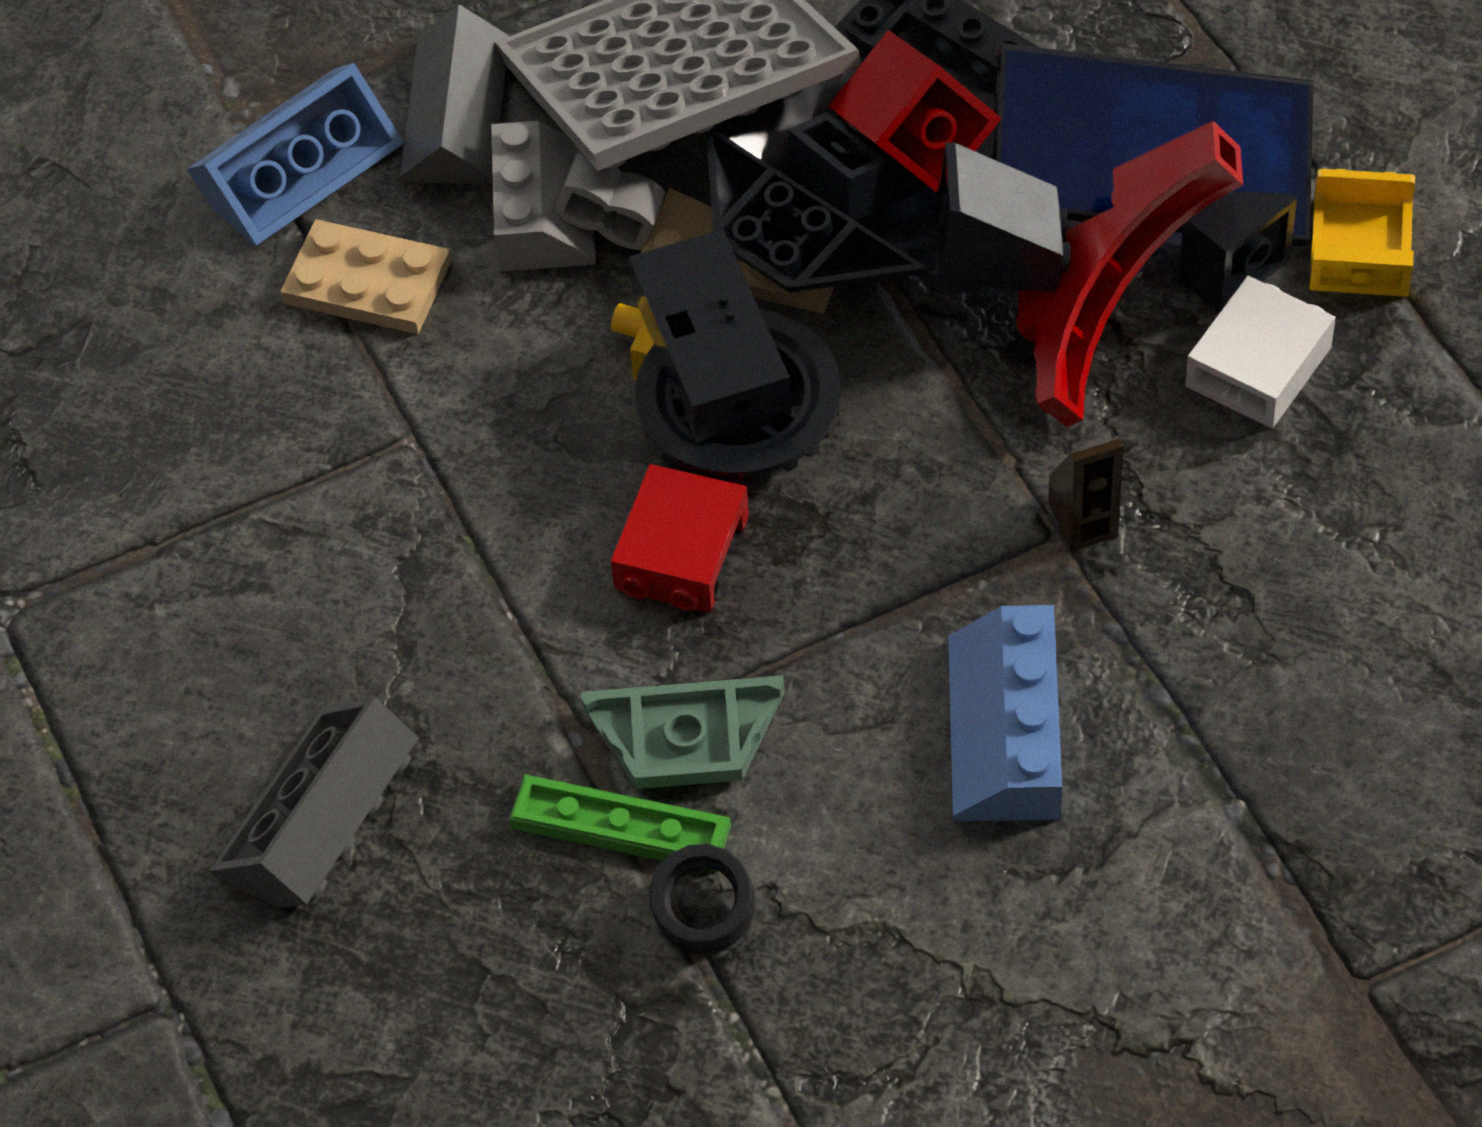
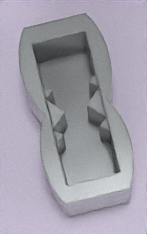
[553,153,666,250]

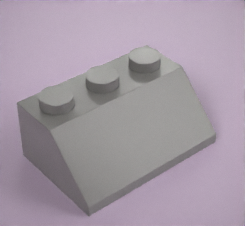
[491,121,596,272]

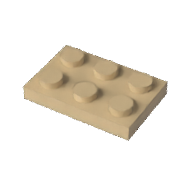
[280,219,452,334]

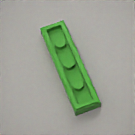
[509,774,731,872]

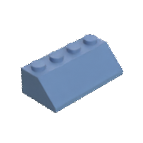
[187,63,404,246]
[948,605,1062,822]

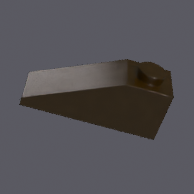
[1048,439,1124,551]

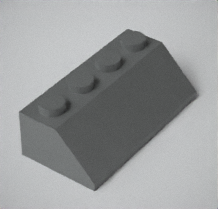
[209,697,419,908]

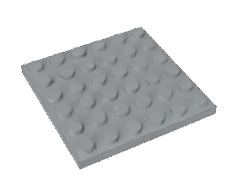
[495,0,861,171]

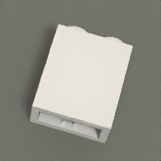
[1185,276,1336,429]

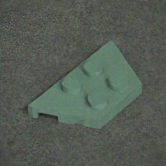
[581,675,785,789]

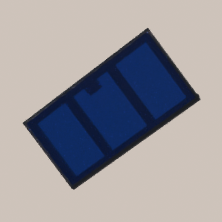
[993,43,1314,247]

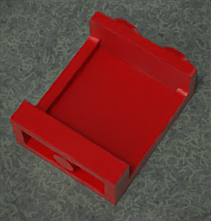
[611,464,749,612]

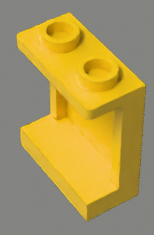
[1309,169,1415,297]

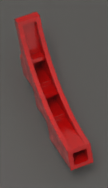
[1016,121,1243,428]

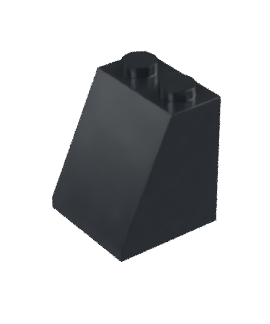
[933,142,1071,292]

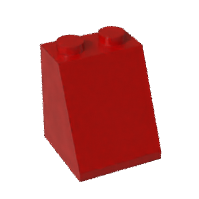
[828,30,1002,193]

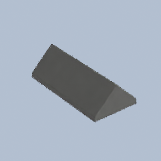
[400,4,509,184]

